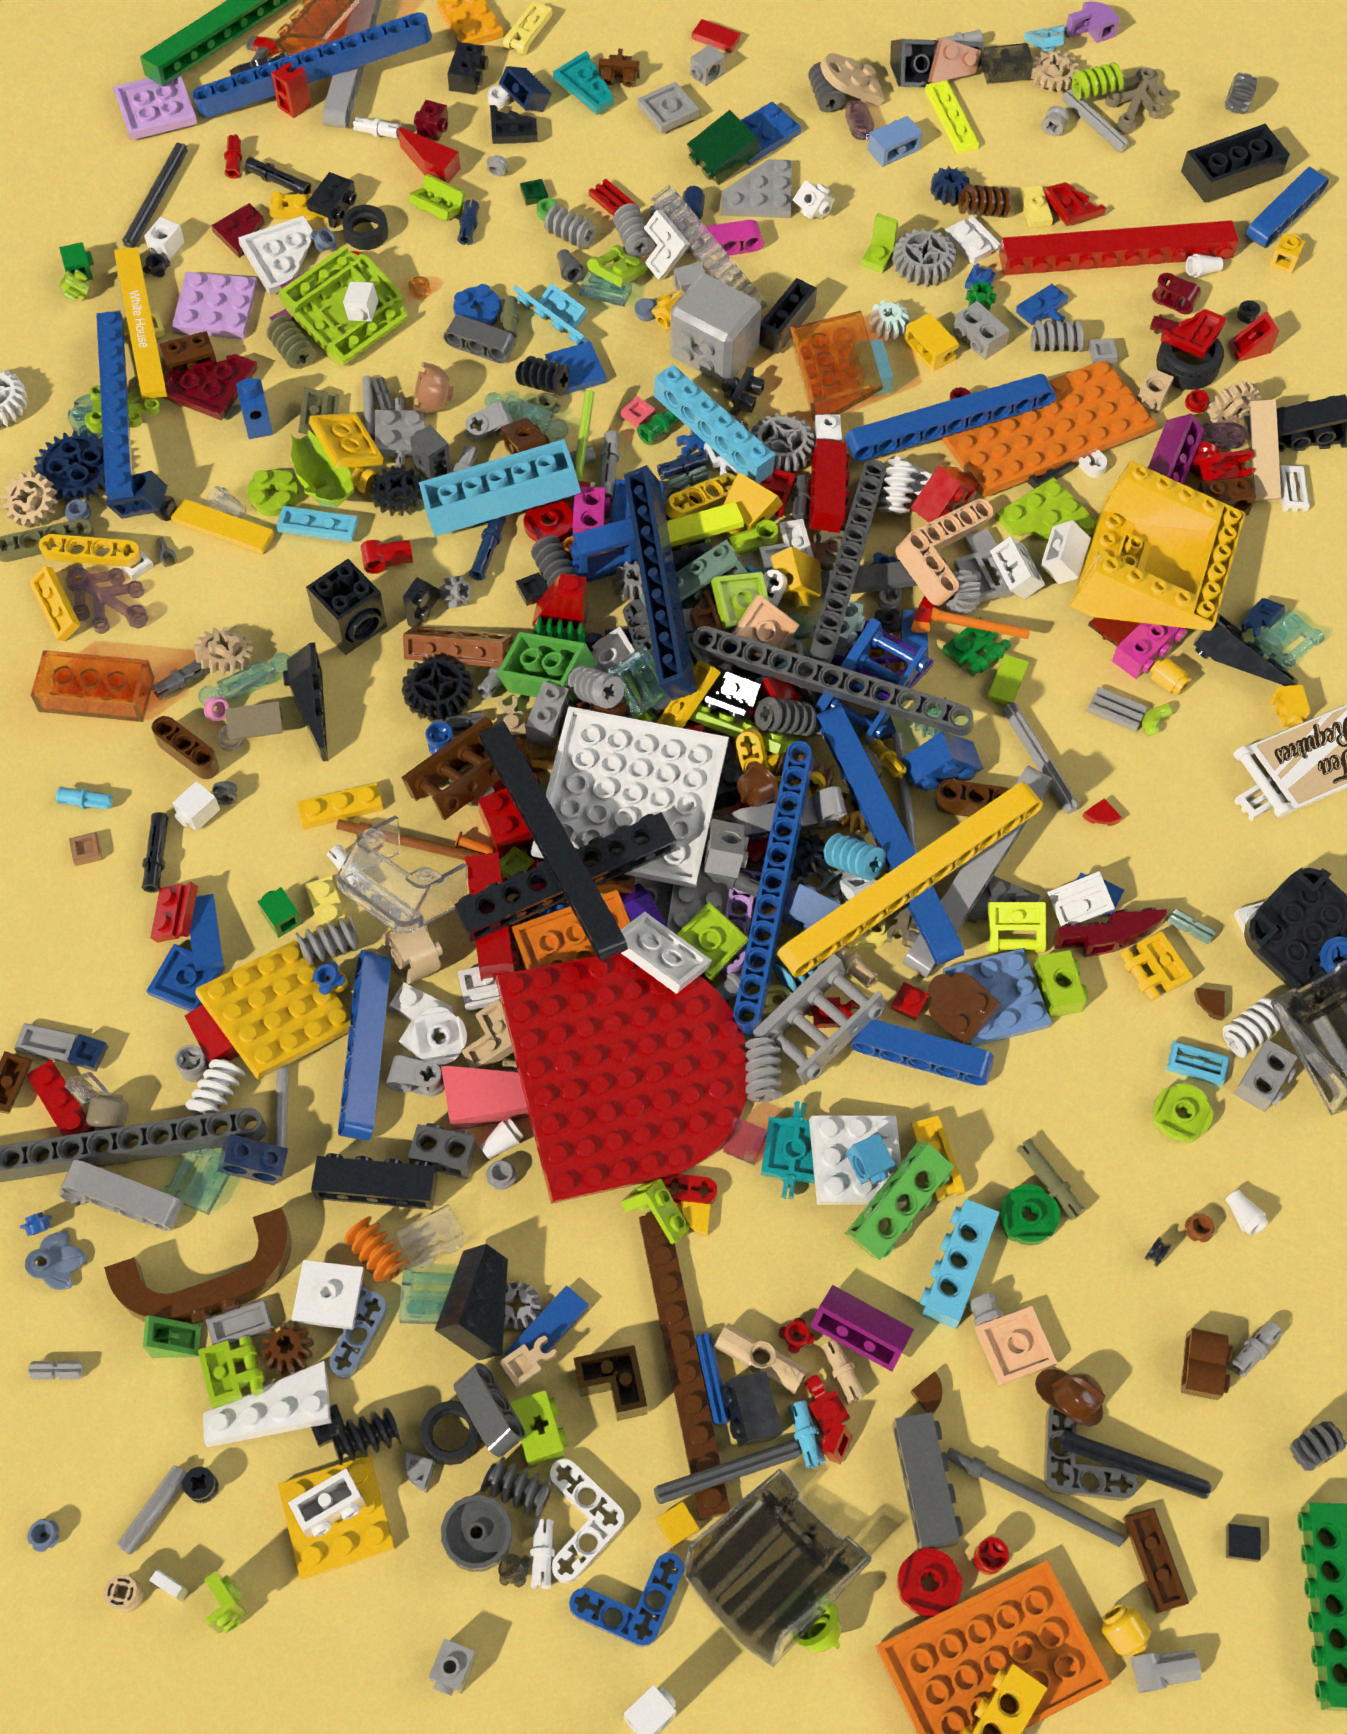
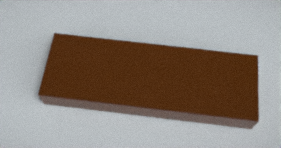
[1123,1508,1189,1614]

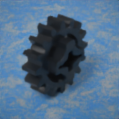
[369,465,423,516]
[773,830,825,881]

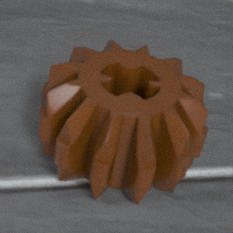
[261,1322,314,1375]

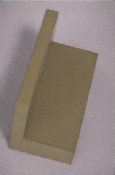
[225,701,283,741]

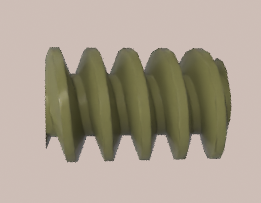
[267,315,316,369]

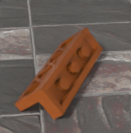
[403,626,513,668]

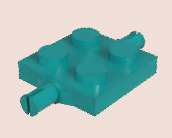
[761,1101,815,1200]

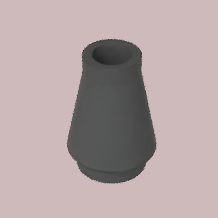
[557,249,583,283]

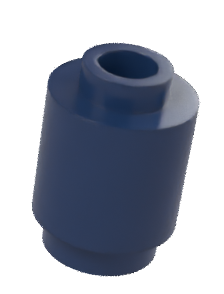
[680,186,705,222]

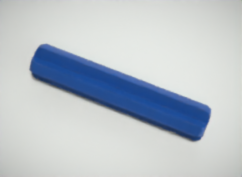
[696,1333,730,1425]

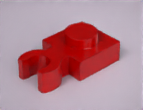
[811,997,860,1028]

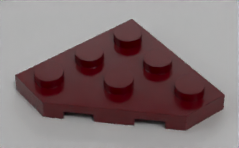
[161,354,258,421]

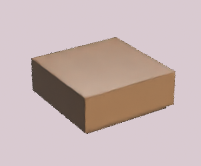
[69,832,103,866]

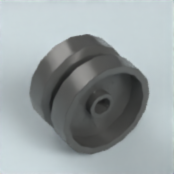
[441,1495,512,1572]

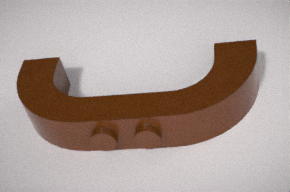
[104,1207,292,1323]

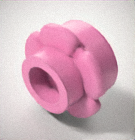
[203,696,229,722]

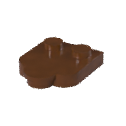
[929,972,1003,1045]

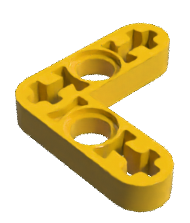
[736,728,826,805]

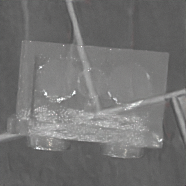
[395,1204,467,1269]

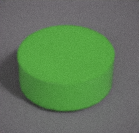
[536,198,559,221]

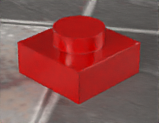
[890,982,929,1021]
[822,1421,852,1465]

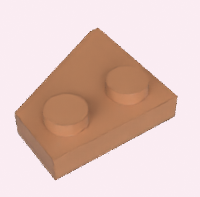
[928,38,981,83]

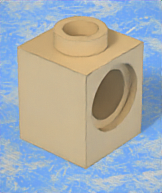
[1137,368,1174,413]

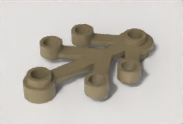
[1105,67,1170,134]

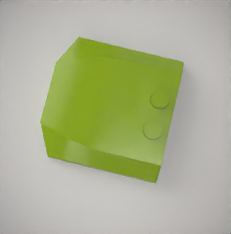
[278,246,407,366]

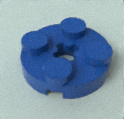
[453,284,502,326]

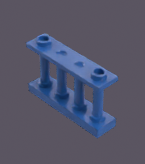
[815,618,929,745]

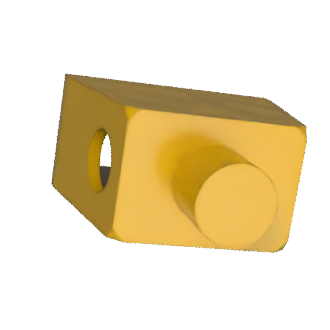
[723,472,783,535]
[771,546,822,613]

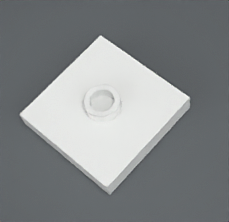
[291,1260,364,1330]

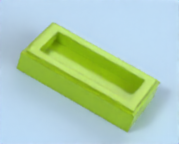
[987,653,1029,706]

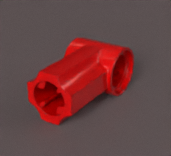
[360,539,413,574]

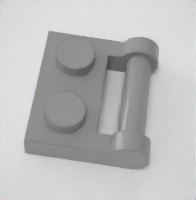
[953,548,1015,603]

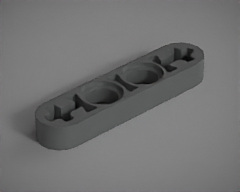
[623,599,655,664]

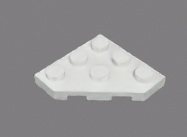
[239,216,313,295]

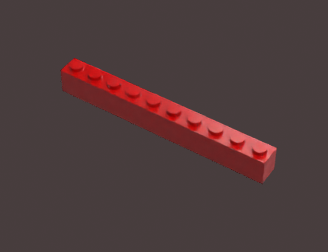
[999,220,1239,275]

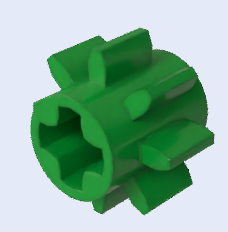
[966,282,997,310]

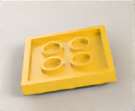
[278,1454,395,1580]

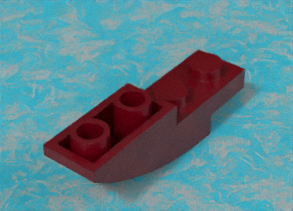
[1053,907,1167,957]

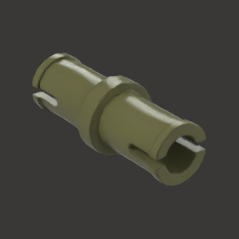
[500,295,519,338]

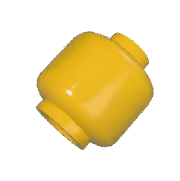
[1102,1604,1151,1657]

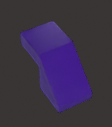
[619,883,667,927]

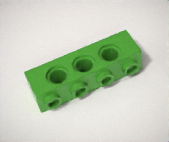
[845,1141,954,1260]

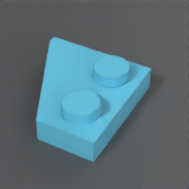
[1024,25,1065,51]

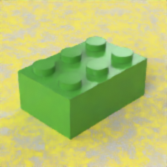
[496,632,597,705]

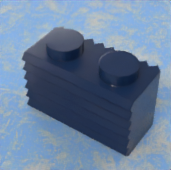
[499,66,552,112]

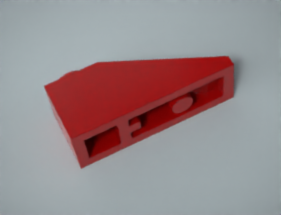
[398,127,461,184]

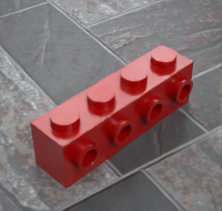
[810,438,850,533]

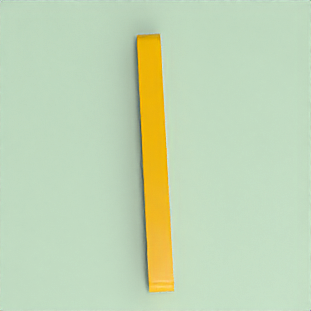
[777,782,1043,977]

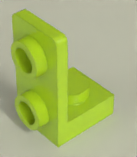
[861,213,898,273]
[620,1178,689,1244]

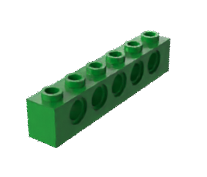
[1297,1502,1347,1711]

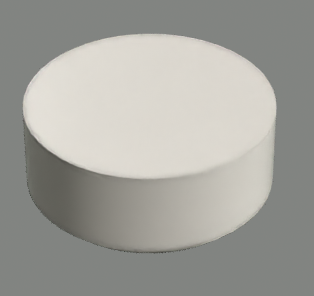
[487,86,510,108]

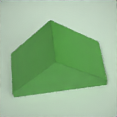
[143,1315,201,1358]

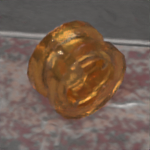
[408,276,431,300]

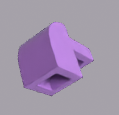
[1065,1,1120,43]

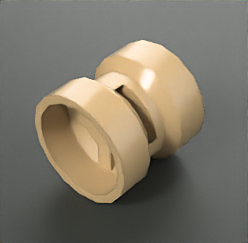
[104,1575,144,1613]

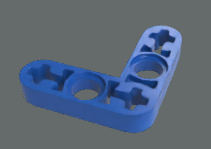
[569,1553,683,1647]

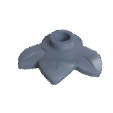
[25,1231,88,1290]

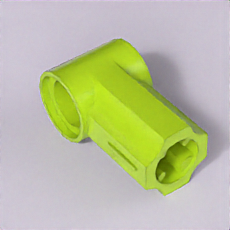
[727,520,778,556]

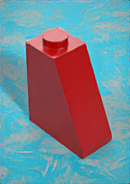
[532,573,588,629]

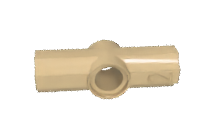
[715,1323,808,1394]

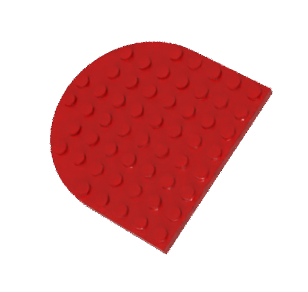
[495,953,749,1204]

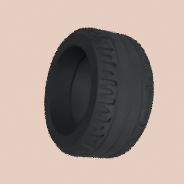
[1156,331,1224,390]

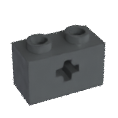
[410,425,452,480]

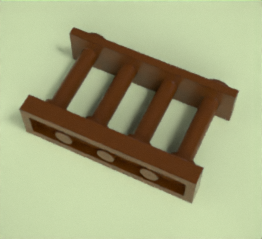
[401,716,529,820]

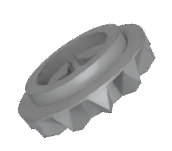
[504,1281,541,1330]

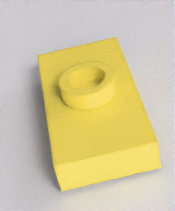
[1018,185,1053,228]

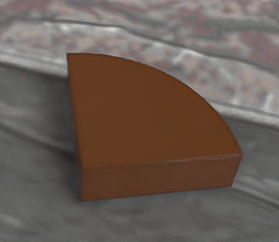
[1194,988,1225,1021]
[910,1372,942,1414]

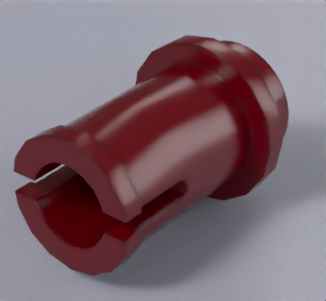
[1150,314,1180,334]

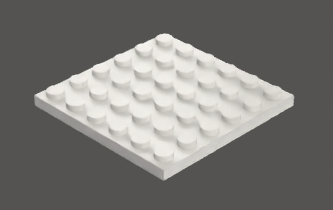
[531,706,729,888]

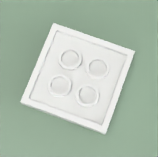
[809,1116,906,1205]

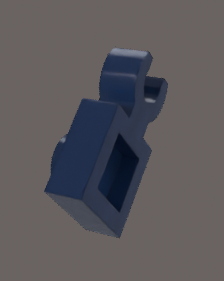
[1241,598,1285,637]

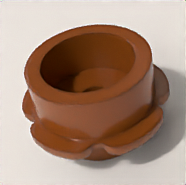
[1185,1214,1215,1243]

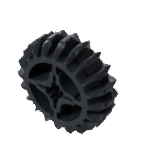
[402,654,474,723]

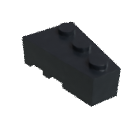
[435,1244,508,1361]

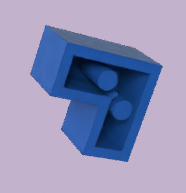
[901,731,984,791]

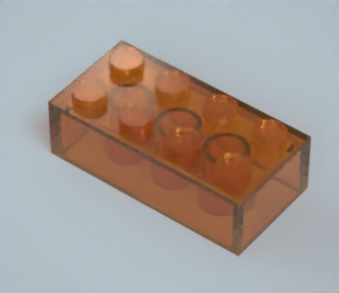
[31,650,155,722]

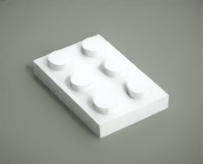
[621,912,712,994]

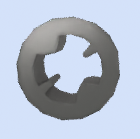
[212,781,237,805]

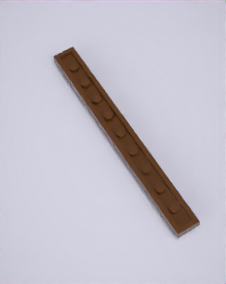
[639,1214,731,1521]

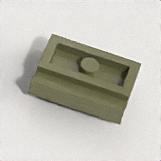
[298,387,339,436]

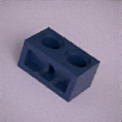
[105,470,168,519]
[216,1134,288,1186]

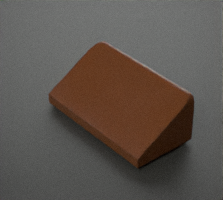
[0,1051,33,1114]

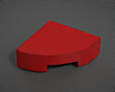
[1082,798,1122,826]

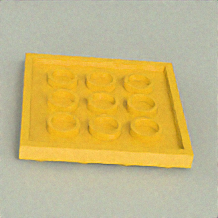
[196,940,351,1080]

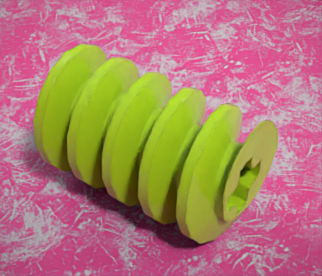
[1072,62,1124,101]

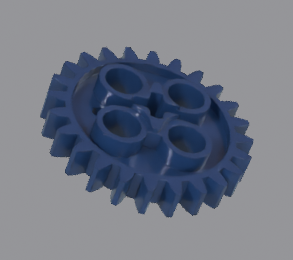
[34,430,106,503]

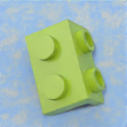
[408,174,465,221]
[204,1571,247,1633]

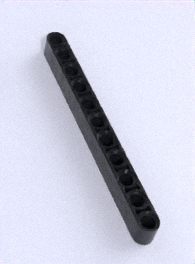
[478,721,628,962]

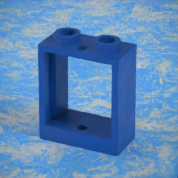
[570,518,638,583]

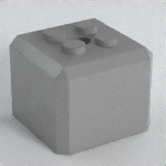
[670,273,762,383]

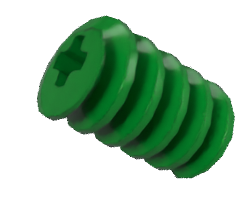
[533,616,588,645]

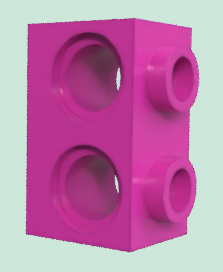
[573,487,610,534]

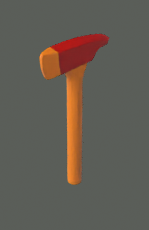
[911,596,1030,639]

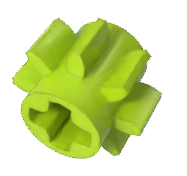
[59,270,90,302]

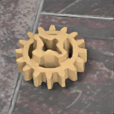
[1030,50,1079,92]
[1207,381,1261,428]
[1,471,58,528]
[195,627,253,676]

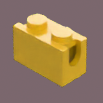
[904,313,959,372]

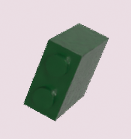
[687,109,761,185]

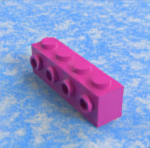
[1112,623,1188,679]

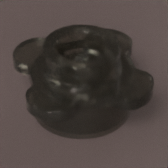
[498,1554,531,1588]

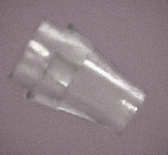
[207,486,246,518]

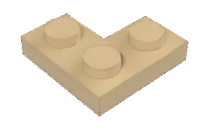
[462,998,513,1069]

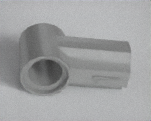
[1131,1650,1201,1693]

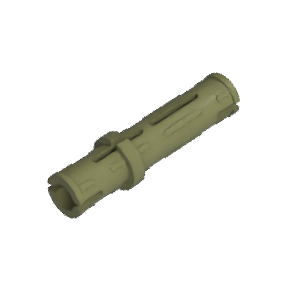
[1016,1139,1086,1221]

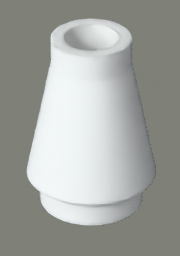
[1186,254,1223,278]
[479,1118,524,1160]
[1226,1190,1268,1236]

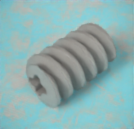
[544,203,597,250]
[613,203,655,257]
[1030,320,1084,352]
[568,665,624,708]
[296,916,359,965]
[745,1037,782,1102]

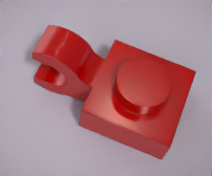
[804,1374,851,1434]

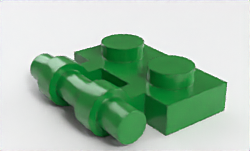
[942,617,1011,676]

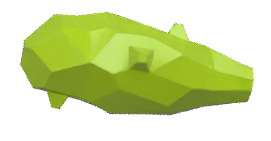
[291,430,354,508]

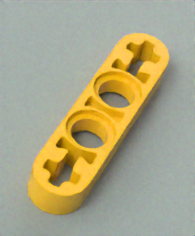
[664,473,736,519]
[39,534,141,567]

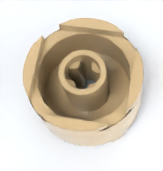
[382,917,443,985]

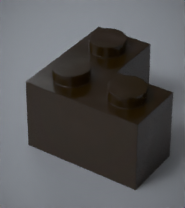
[574,1345,647,1421]

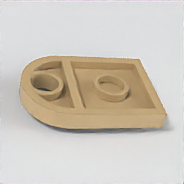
[820,53,885,106]

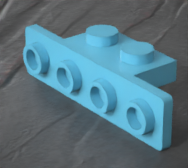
[513,283,589,345]

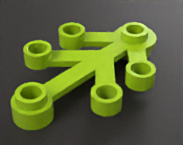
[85,385,160,433]

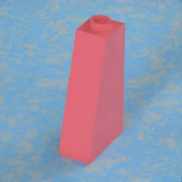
[441,1066,529,1131]

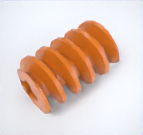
[344,1216,409,1283]

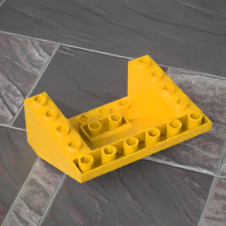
[1070,460,1246,631]

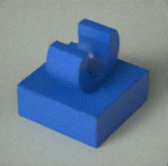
[964,263,996,290]

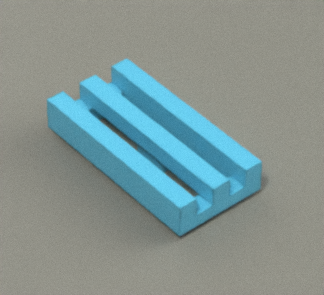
[1166,1041,1230,1086]

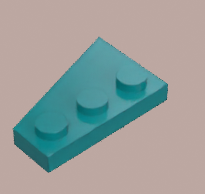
[553,51,614,115]

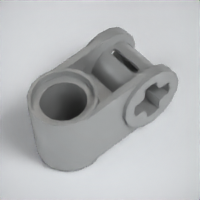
[466,401,513,442]
[386,1055,444,1096]

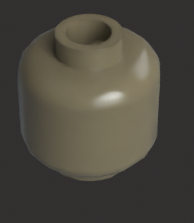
[86,1091,128,1131]

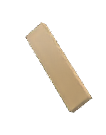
[1249,399,1281,502]

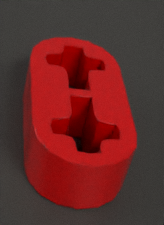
[662,1174,717,1205]

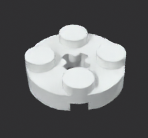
[408,1007,467,1066]

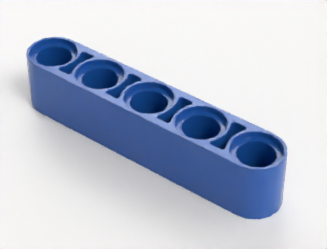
[1245,167,1330,248]
[851,1020,994,1086]

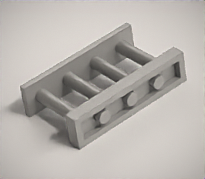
[752,953,886,1085]

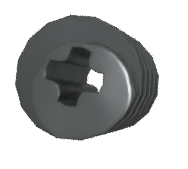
[808,62,846,112]
[531,535,578,588]
[755,697,816,736]
[480,1456,551,1519]

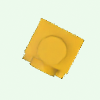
[1269,233,1305,274]
[1270,684,1311,728]

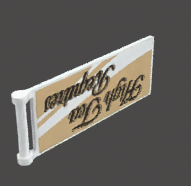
[1233,705,1347,819]

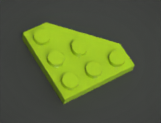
[995,477,1097,540]

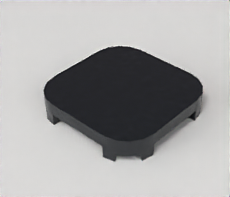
[1244,867,1347,1002]

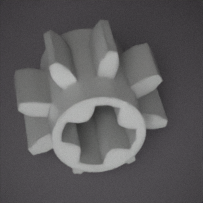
[439,576,472,608]

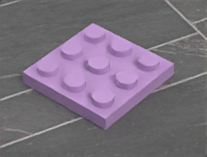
[113,75,198,140]
[172,272,258,339]

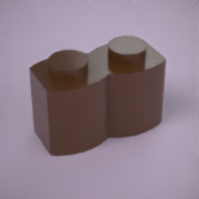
[1181,1328,1233,1400]

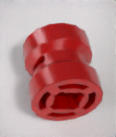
[1189,442,1220,477]
[973,1537,1009,1575]

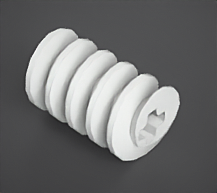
[878,459,918,515]
[1223,998,1286,1058]
[185,1059,246,1116]

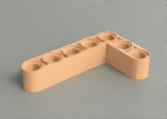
[895,499,994,606]

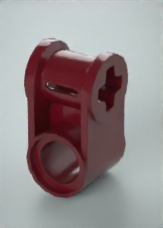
[1152,273,1202,314]

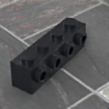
[311,1153,438,1210]

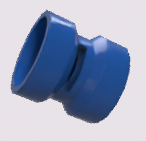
[425,722,454,755]

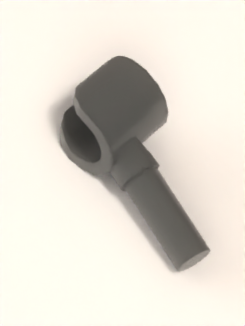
[158,537,177,567]

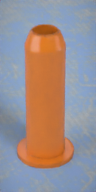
[455,831,495,854]

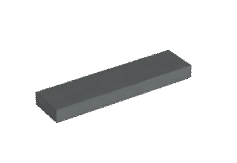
[816,561,916,599]

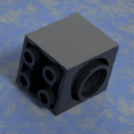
[306,558,387,655]

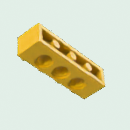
[962,1664,1047,1734]

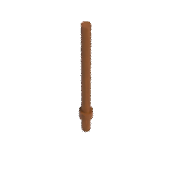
[336,819,482,861]

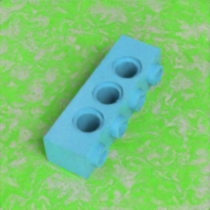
[919,1199,999,1329]

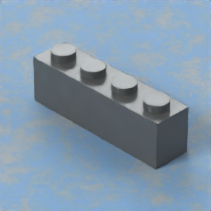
[892,1412,963,1550]

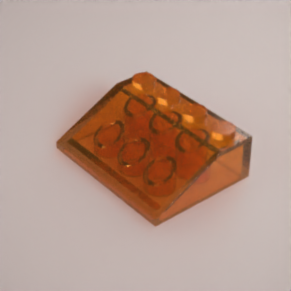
[274,0,361,56]
[790,310,883,422]

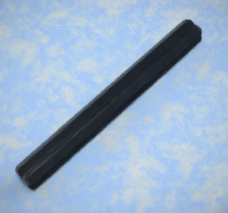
[1059,1431,1211,1499]

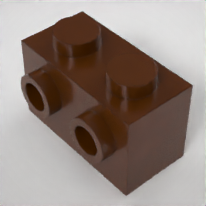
[159,331,217,373]

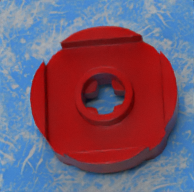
[523,500,573,542]
[896,1548,962,1617]

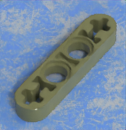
[0,519,94,562]

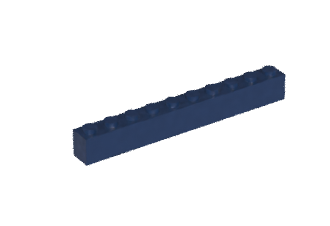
[624,465,697,701]

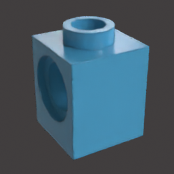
[845,1133,895,1185]

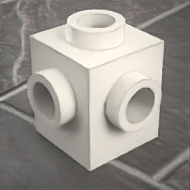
[793,180,835,219]

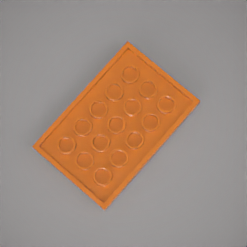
[875,1560,1112,1734]

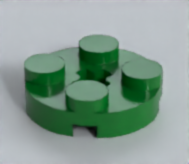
[999,1184,1060,1245]

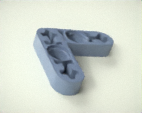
[329,1286,388,1379]

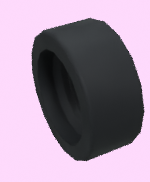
[342,204,389,250]
[420,1400,481,1465]

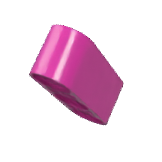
[693,220,764,259]

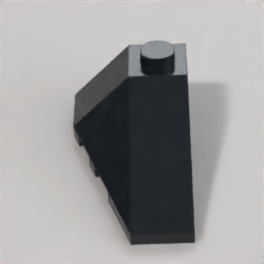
[1193,613,1298,686]

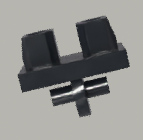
[721,366,765,416]

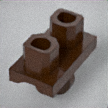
[599,48,640,87]

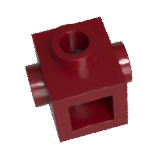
[414,100,449,141]

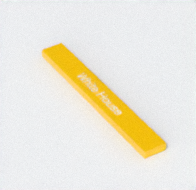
[114,247,167,399]

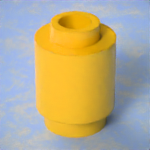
[1150,658,1191,696]

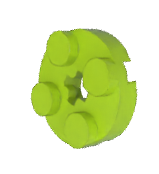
[247,469,299,516]
[1152,1083,1213,1143]

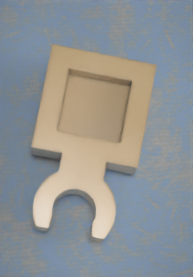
[496,696,527,739]
[499,1336,557,1390]

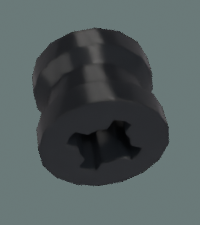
[183,1467,219,1504]

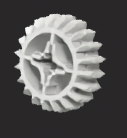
[0,370,27,427]

